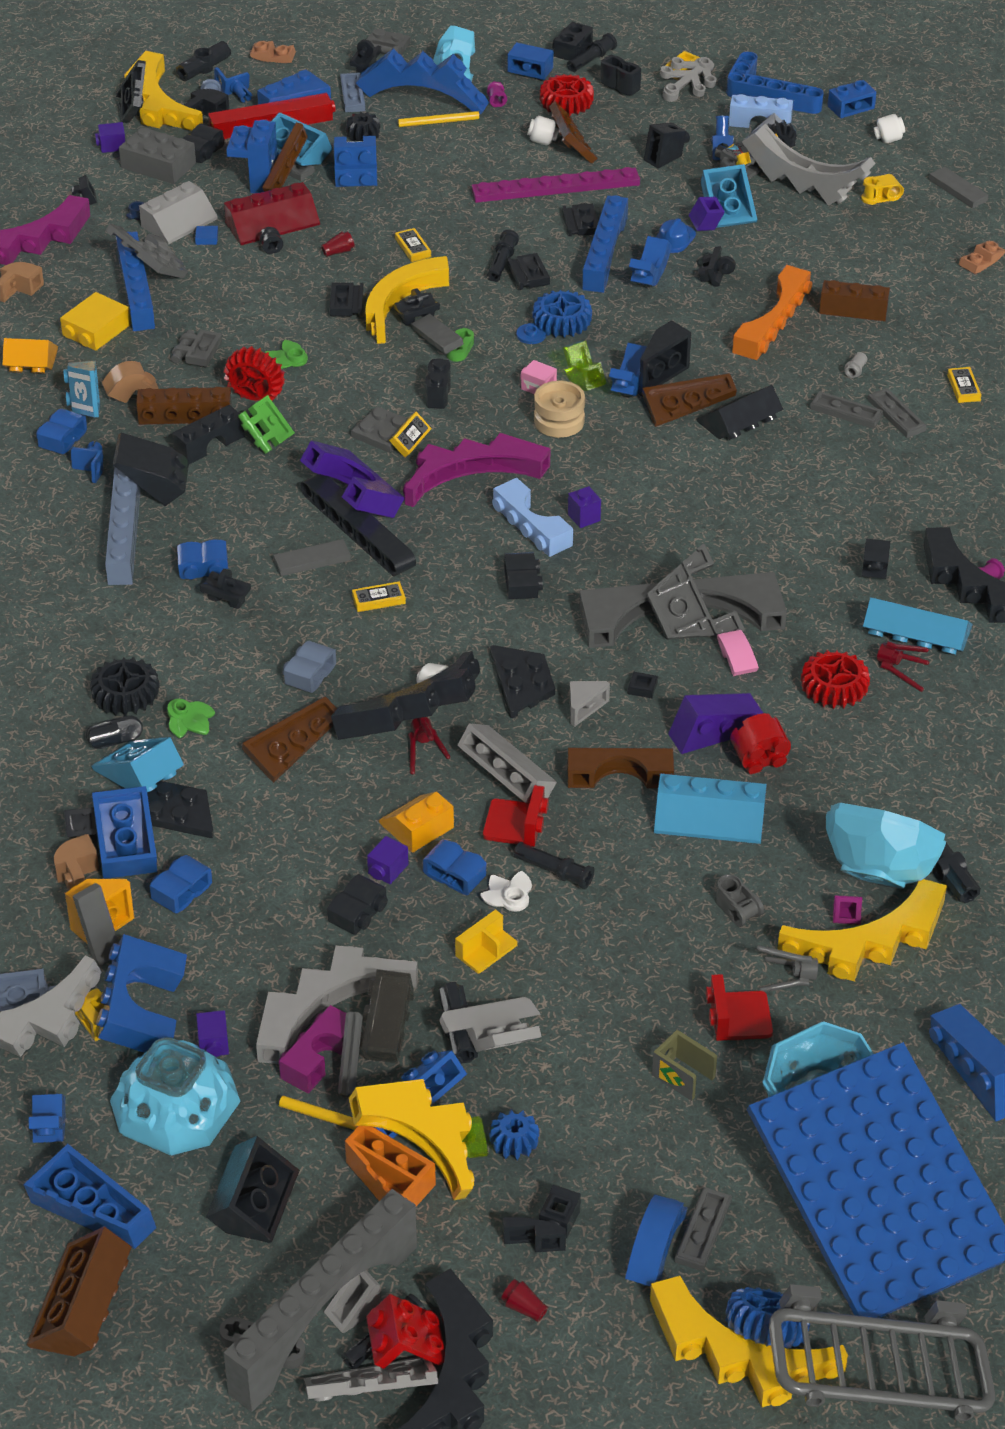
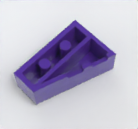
[668,693,763,754]

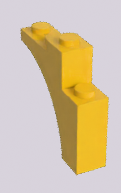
[349,1079,474,1200]

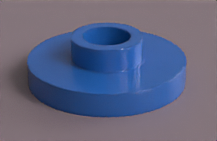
[516,323,546,344]

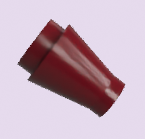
[321,231,355,257]
[501,1279,549,1322]

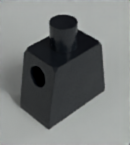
[644,122,690,169]

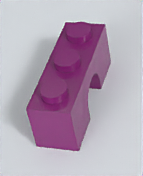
[279,1005,347,1094]

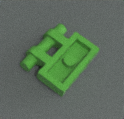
[238,395,295,454]

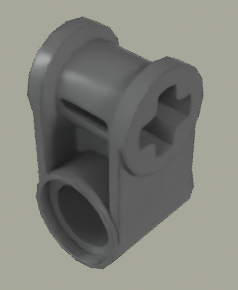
[715,874,764,927]

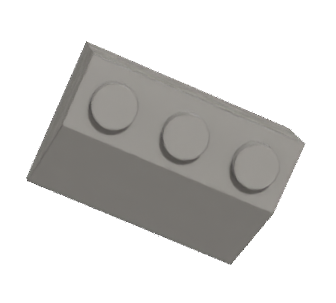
[139,181,218,244]

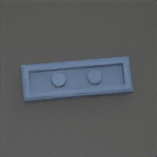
[340,73,365,112]

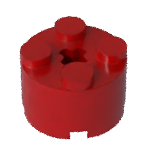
[730,713,791,774]

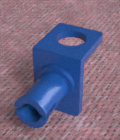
[214,67,252,103]
[711,116,733,160]
[71,441,103,483]

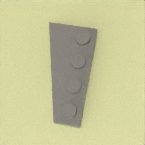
[303,1357,438,1401]

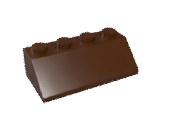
[27,1226,132,1357]

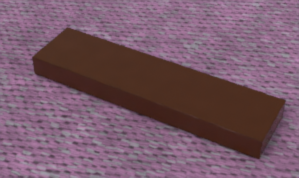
[262,122,308,192]

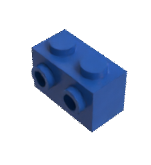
[507,42,554,80]
[827,80,876,118]

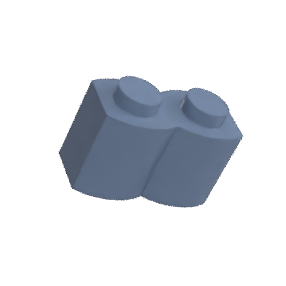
[282,641,336,693]

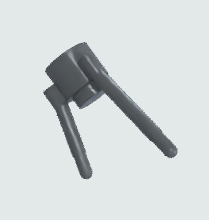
[757,945,818,992]

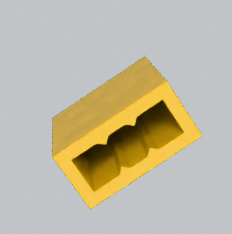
[60,292,131,351]

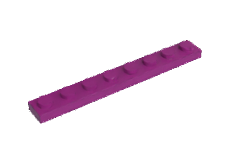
[472,167,640,203]

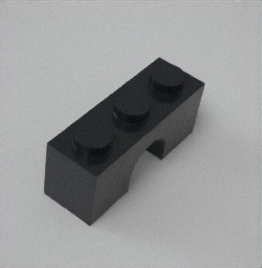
[172,405,245,465]

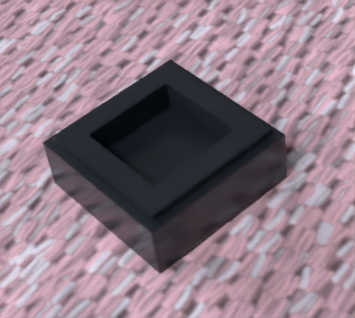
[627,671,658,699]

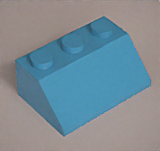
[272,112,333,166]

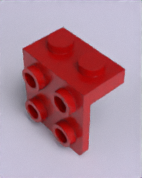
[483,785,549,847]
[706,974,773,1041]
[366,1294,445,1369]

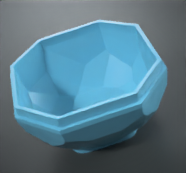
[826,803,946,889]

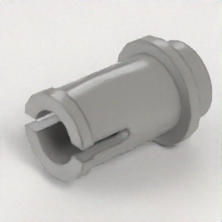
[844,352,867,378]

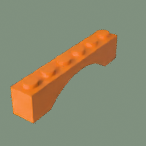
[732,265,812,360]

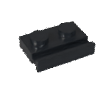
[562,203,598,236]
[507,253,550,290]
[330,283,364,316]

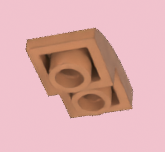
[250,41,296,63]
[959,241,1005,274]

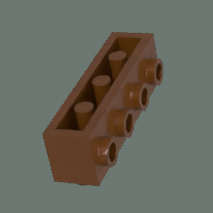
[137,387,232,425]

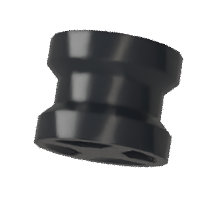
[259,227,283,254]

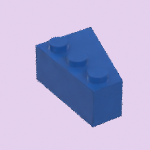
[257,70,331,105]

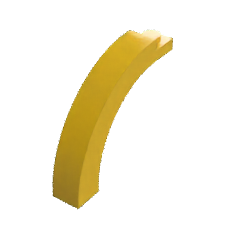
[366,256,449,344]

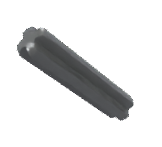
[338,1012,363,1097]

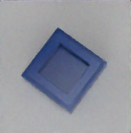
[195,226,218,245]

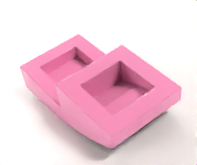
[717,630,759,676]

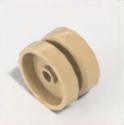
[534,381,585,438]

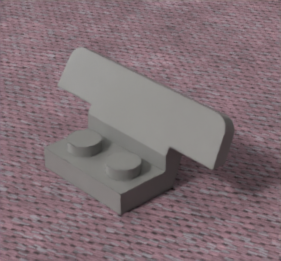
[439,997,542,1052]

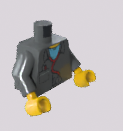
[715,134,778,180]

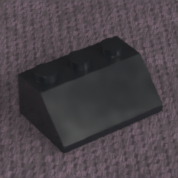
[696,385,784,440]
[206,1136,300,1243]

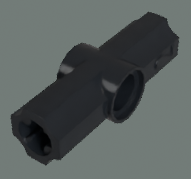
[176,41,231,81]
[932,840,981,903]
[439,982,478,1064]

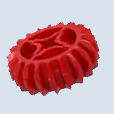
[540,74,594,116]
[224,346,285,401]
[801,650,870,709]

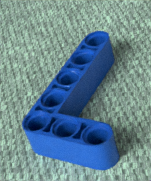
[727,51,824,114]

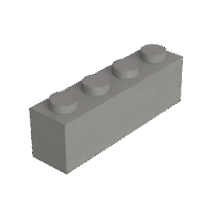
[457,723,557,803]

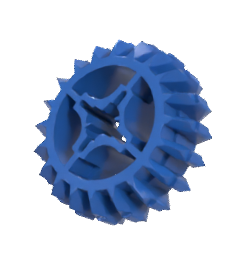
[532,290,592,338]
[725,1287,810,1348]

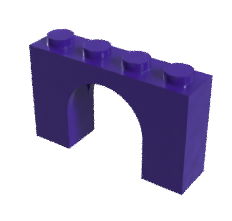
[300,440,405,518]

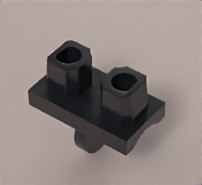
[350,39,382,75]
[698,246,736,287]
[394,288,440,326]
[200,568,251,609]

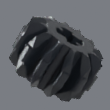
[346,112,380,142]
[767,120,797,148]

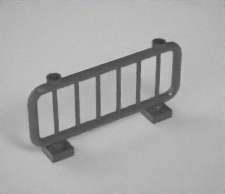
[769,1284,995,1421]

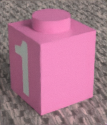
[520,360,557,394]

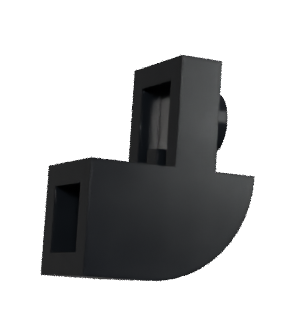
[184,89,230,117]
[862,539,890,579]

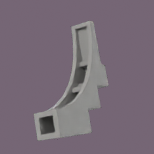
[742,123,876,205]
[256,945,418,1064]
[0,955,102,1057]

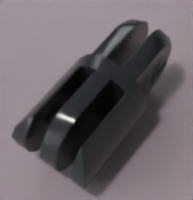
[85,715,143,749]

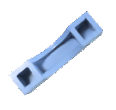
[492,478,573,557]

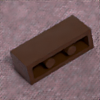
[819,280,890,321]

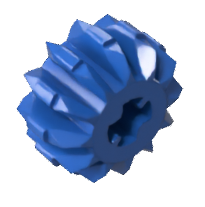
[489,1109,539,1161]

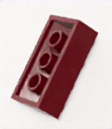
[224,182,320,245]

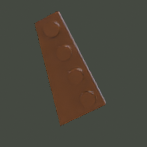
[549,101,598,163]
[642,373,737,427]
[242,696,337,783]

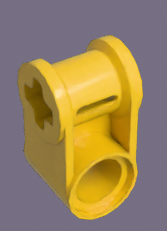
[861,174,904,205]

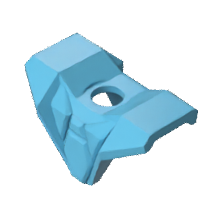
[433,26,475,82]

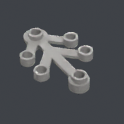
[660,57,717,102]

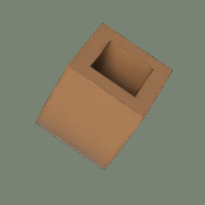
[0,262,44,302]
[102,361,159,403]
[54,834,99,890]

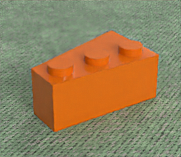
[345,1126,436,1207]

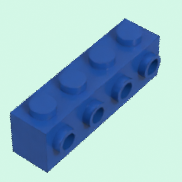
[357,1050,467,1138]

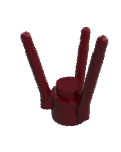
[877,641,929,692]
[408,717,450,775]

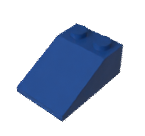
[92,786,157,879]

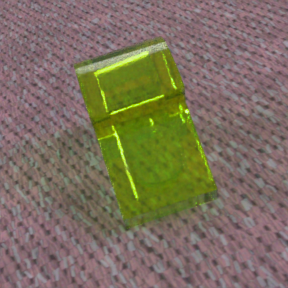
[563,340,607,391]

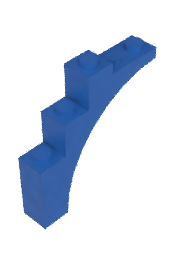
[356,48,489,115]

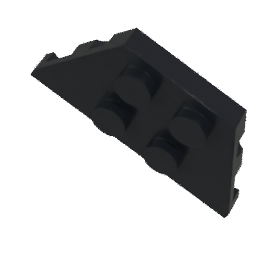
[116,60,146,123]
[490,645,556,718]
[147,781,214,838]

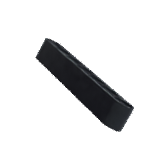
[300,474,416,577]

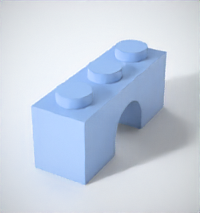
[729,94,793,128]

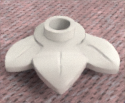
[480,871,532,911]

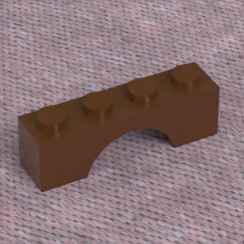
[568,748,674,788]

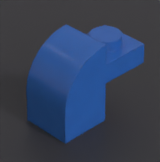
[29,1094,66,1143]

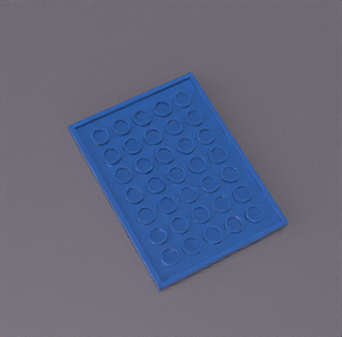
[747,1042,1005,1318]

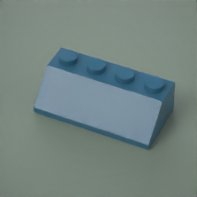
[863,597,973,655]
[654,774,767,844]

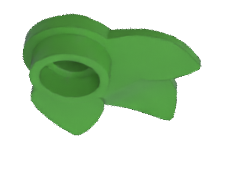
[265,340,308,369]
[167,699,215,738]

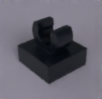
[71,175,97,205]

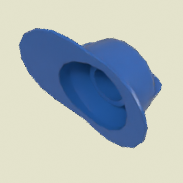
[656,218,696,253]

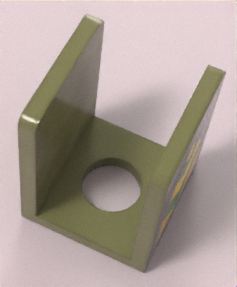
[652,1030,717,1101]

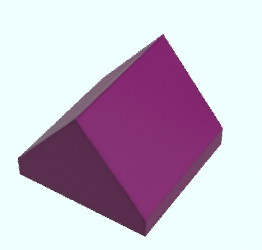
[833,895,862,925]

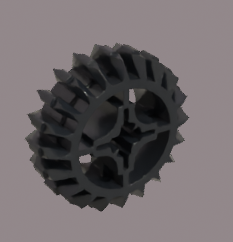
[90,657,160,716]

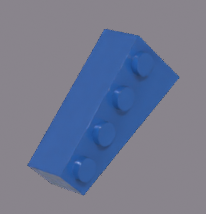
[929,1004,1005,1122]
[24,1144,156,1249]

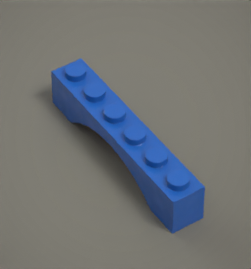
[583,195,628,293]
[116,232,155,331]

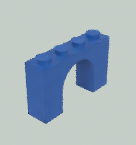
[96,934,187,1053]

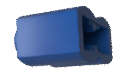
[36,409,87,454]
[177,540,228,579]
[423,839,487,895]
[150,855,212,913]

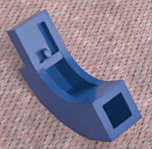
[629,236,672,286]
[609,343,647,396]
[625,1195,687,1286]

